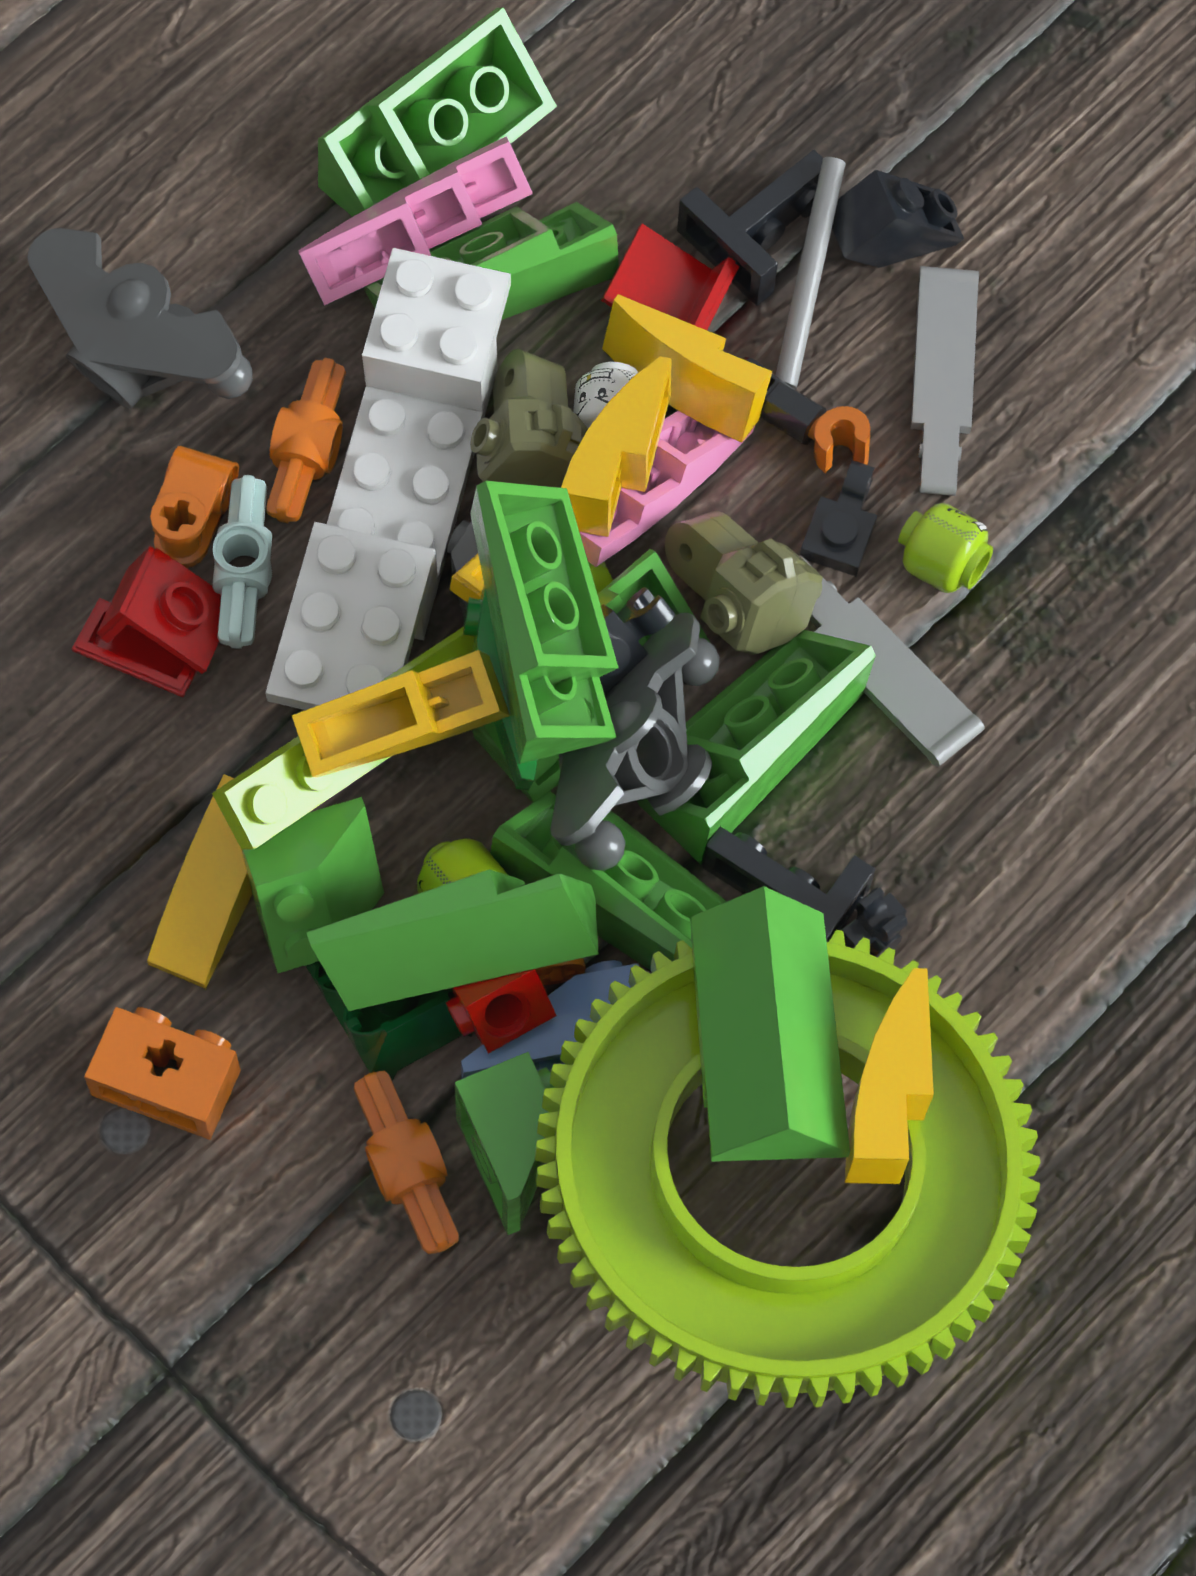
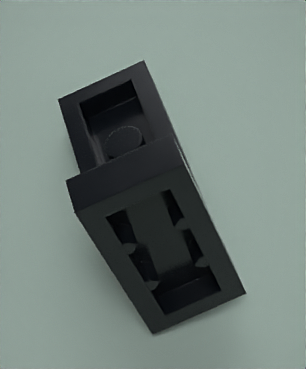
[677,150,823,306]
[703,826,875,942]

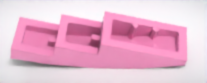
[298,136,533,305]
[580,410,755,567]

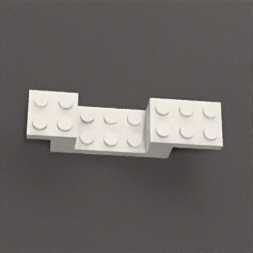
[265,248,511,710]

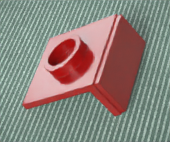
[601,224,739,330]
[97,546,221,674]

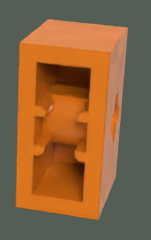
[84,1007,241,1140]

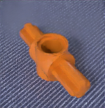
[266,358,346,524]
[354,1071,459,1254]

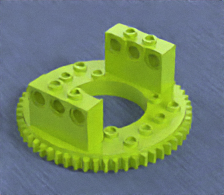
[535,930,1040,1408]

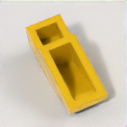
[602,294,772,442]
[561,356,671,537]
[292,650,510,778]
[147,774,253,989]
[845,968,934,1184]

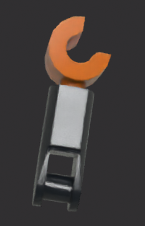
[742,357,870,474]

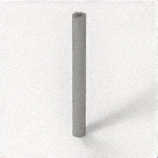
[775,157,846,389]

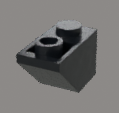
[832,170,964,268]

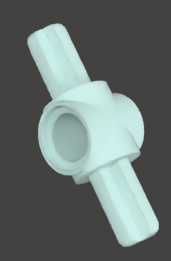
[212,475,272,649]

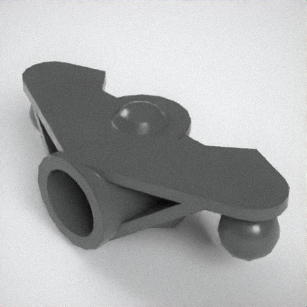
[27,228,253,409]
[550,613,720,871]

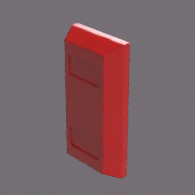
[72,598,197,697]

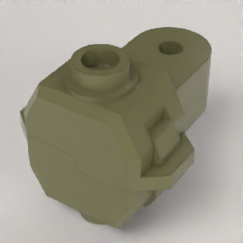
[470,349,588,488]
[665,511,823,655]

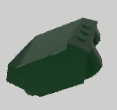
[306,961,474,1080]

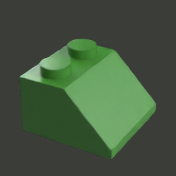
[242,797,384,973]
[455,1052,555,1235]

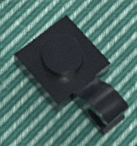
[800,460,878,577]
[599,587,675,695]
[842,887,908,958]

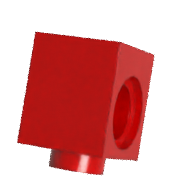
[445,969,557,1054]

